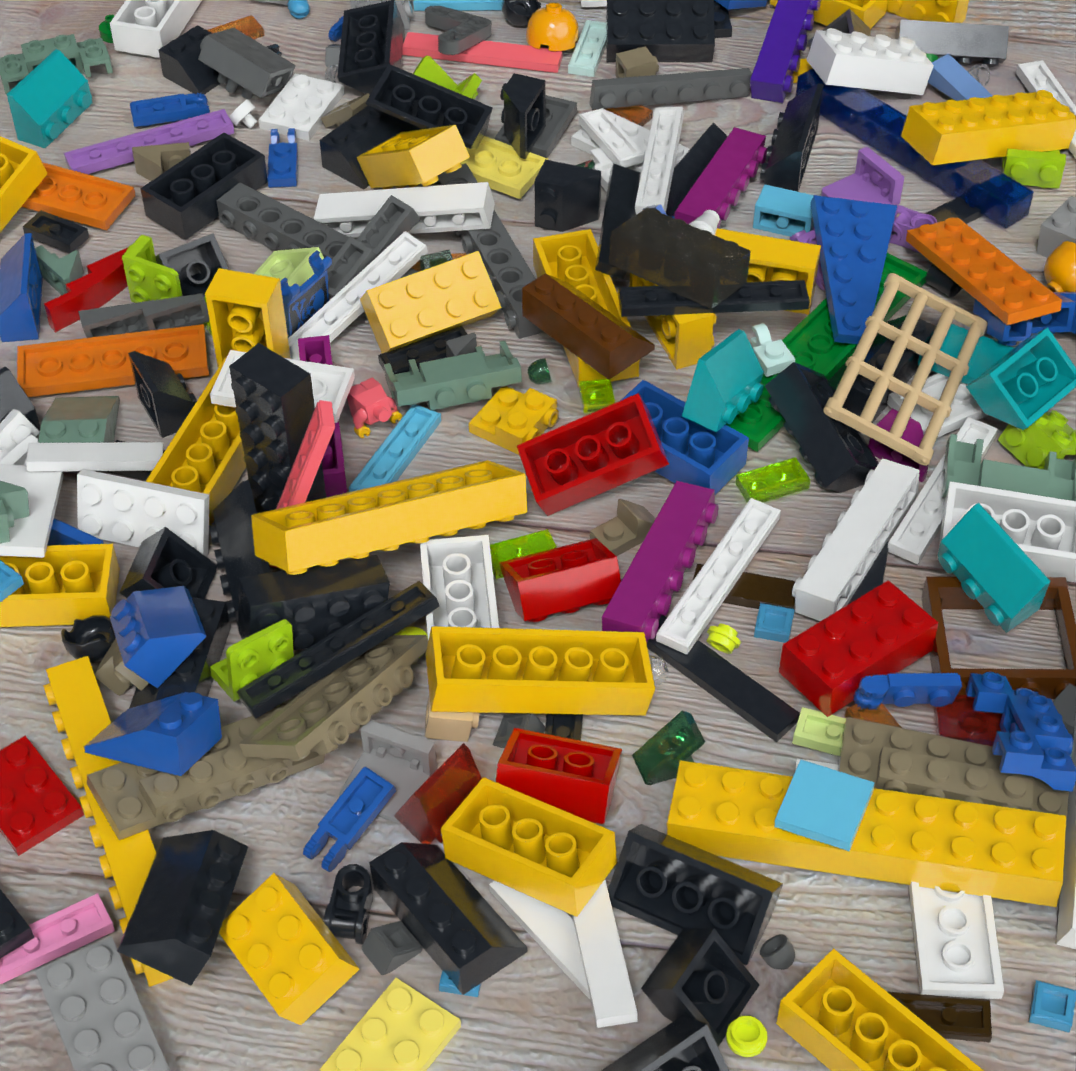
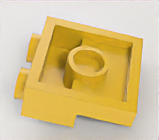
[469,386,559,455]

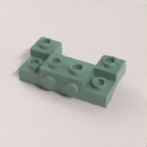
[0,34,113,94]
[384,340,522,411]
[942,434,1076,501]

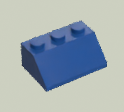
[0,233,43,342]
[110,586,207,689]

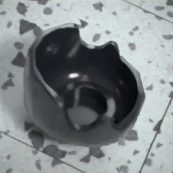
[501,0,541,27]
[61,615,116,663]

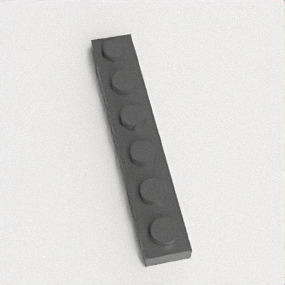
[589,68,752,110]

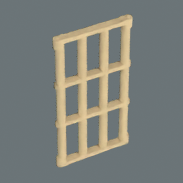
[823,273,988,465]

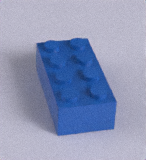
[620,380,749,495]

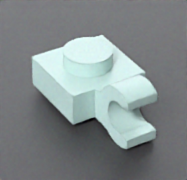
[750,323,795,377]

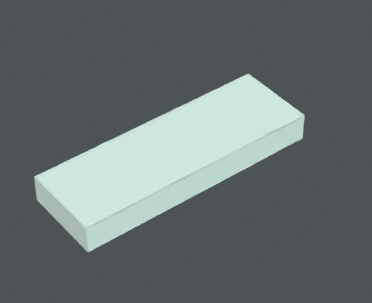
[568,20,606,77]

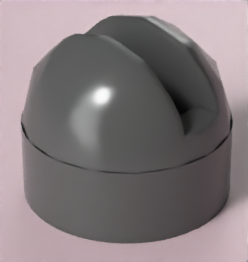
[760,934,795,970]

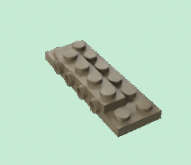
[239,635,428,761]
[87,702,325,840]
[838,717,1069,826]

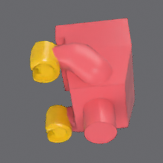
[347,377,402,438]

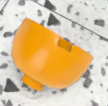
[526,3,579,51]
[1044,241,1076,292]

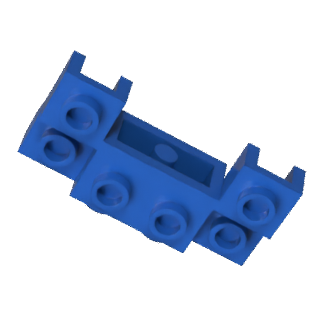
[973,292,1076,346]
[965,672,1076,792]

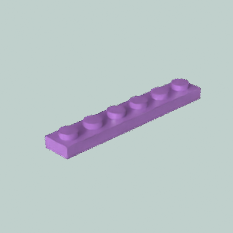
[64,109,234,175]

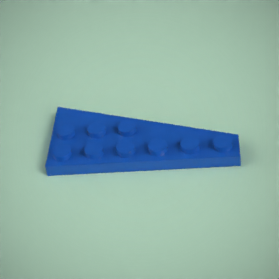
[810,195,897,344]

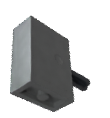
[198,28,296,99]

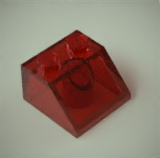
[394,743,482,844]

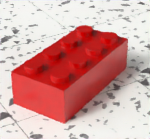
[517,393,669,516]
[779,580,939,717]

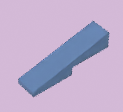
[928,53,993,101]

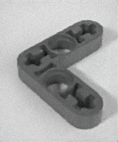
[425,6,492,55]

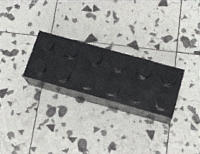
[229,343,326,514]

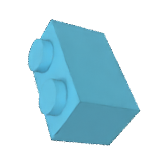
[753,184,814,237]

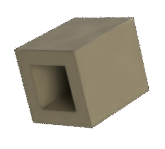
[615,46,659,78]

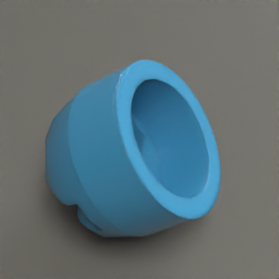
[287,0,310,19]

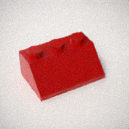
[499,538,621,622]
[496,728,622,824]

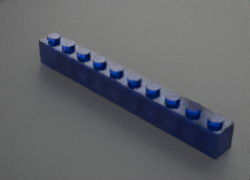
[795,69,1034,229]

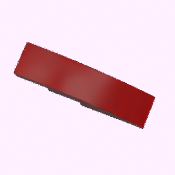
[44,247,128,333]

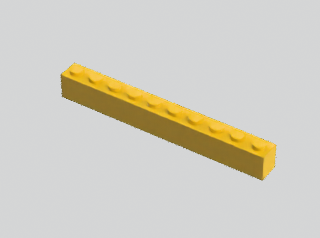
[43,656,173,987]

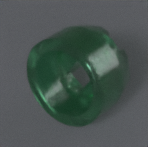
[527,358,552,384]

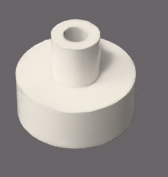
[229,99,257,129]

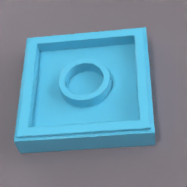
[775,759,875,852]

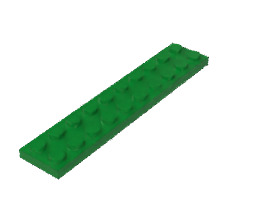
[726,253,927,452]

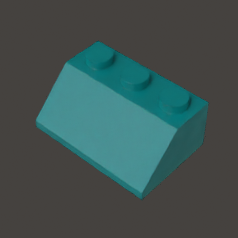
[6,49,93,148]
[966,327,1076,430]
[682,329,764,432]
[937,502,1051,633]

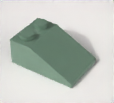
[38,396,120,443]

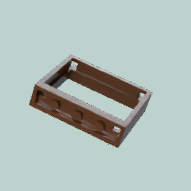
[921,577,1076,700]

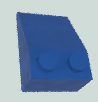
[84,692,222,776]

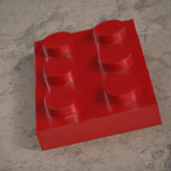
[0,736,84,856]

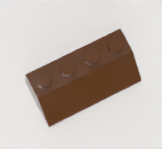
[522,273,655,380]

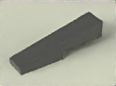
[327,195,421,297]
[78,293,210,338]

